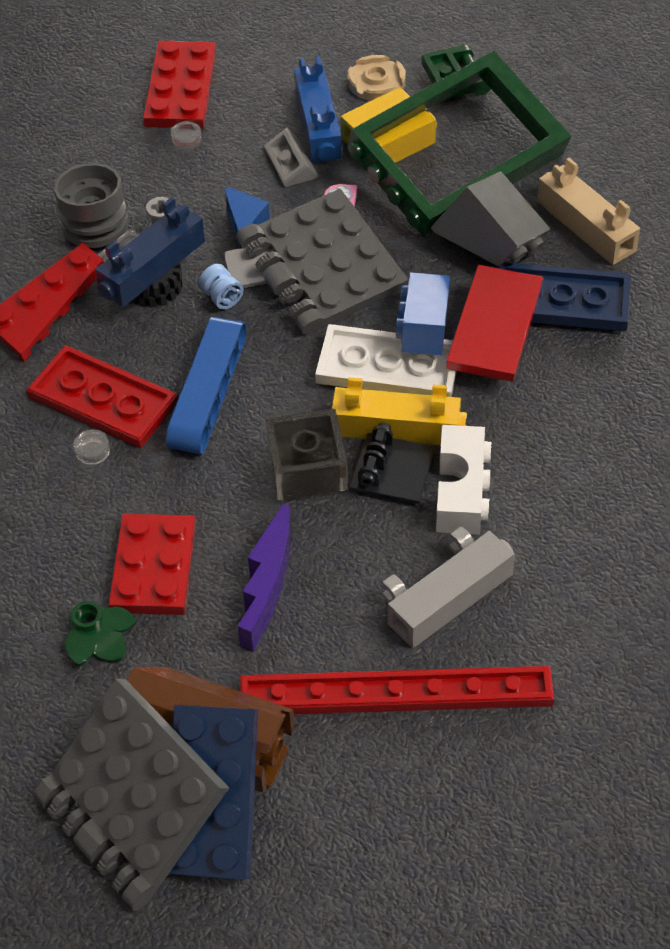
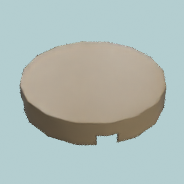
[348,55,406,101]

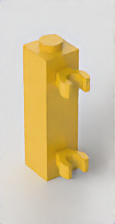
[331,377,467,446]

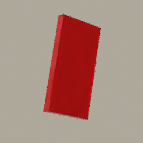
[446,265,543,382]
[26,345,179,448]

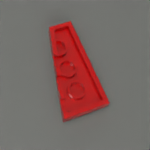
[0,243,104,362]

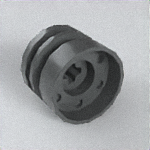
[54,163,129,248]

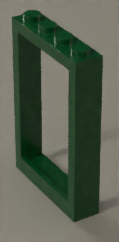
[347,50,571,237]

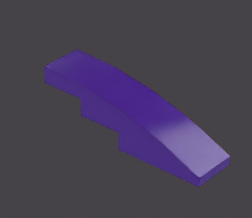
[238,503,291,652]

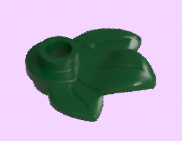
[65,601,136,666]

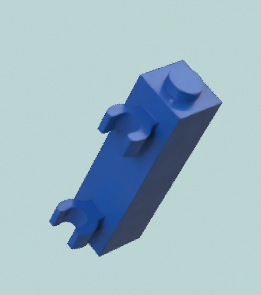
[294,56,342,163]

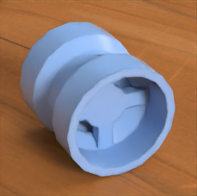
[198,264,244,309]

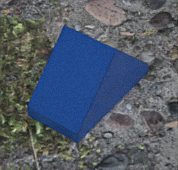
[224,187,270,248]

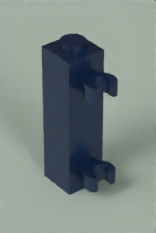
[95,197,205,307]

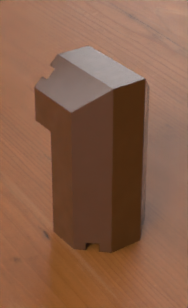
[127,667,294,793]

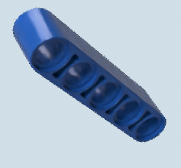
[166,317,246,455]

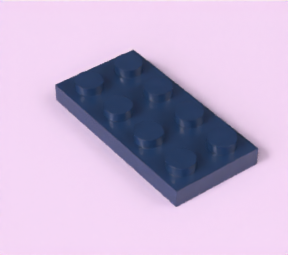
[499,263,631,331]
[169,704,259,880]

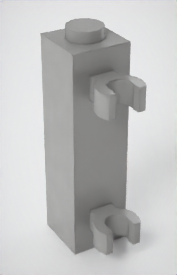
[382,526,515,649]

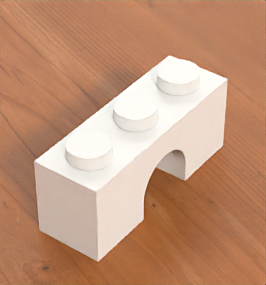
[436,425,491,535]

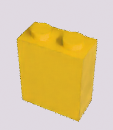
[341,87,437,163]

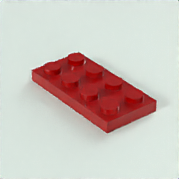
[143,40,216,129]

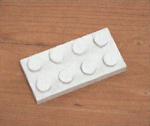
[315,324,457,397]

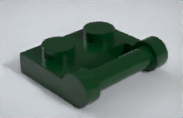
[421,45,491,99]

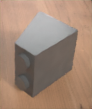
[431,171,550,267]

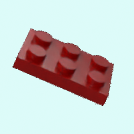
[109,514,196,615]

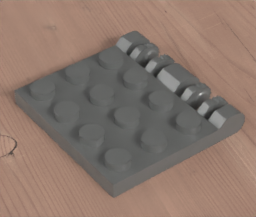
[235,188,408,334]
[33,679,229,911]

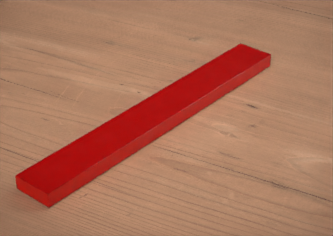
[240,666,554,714]

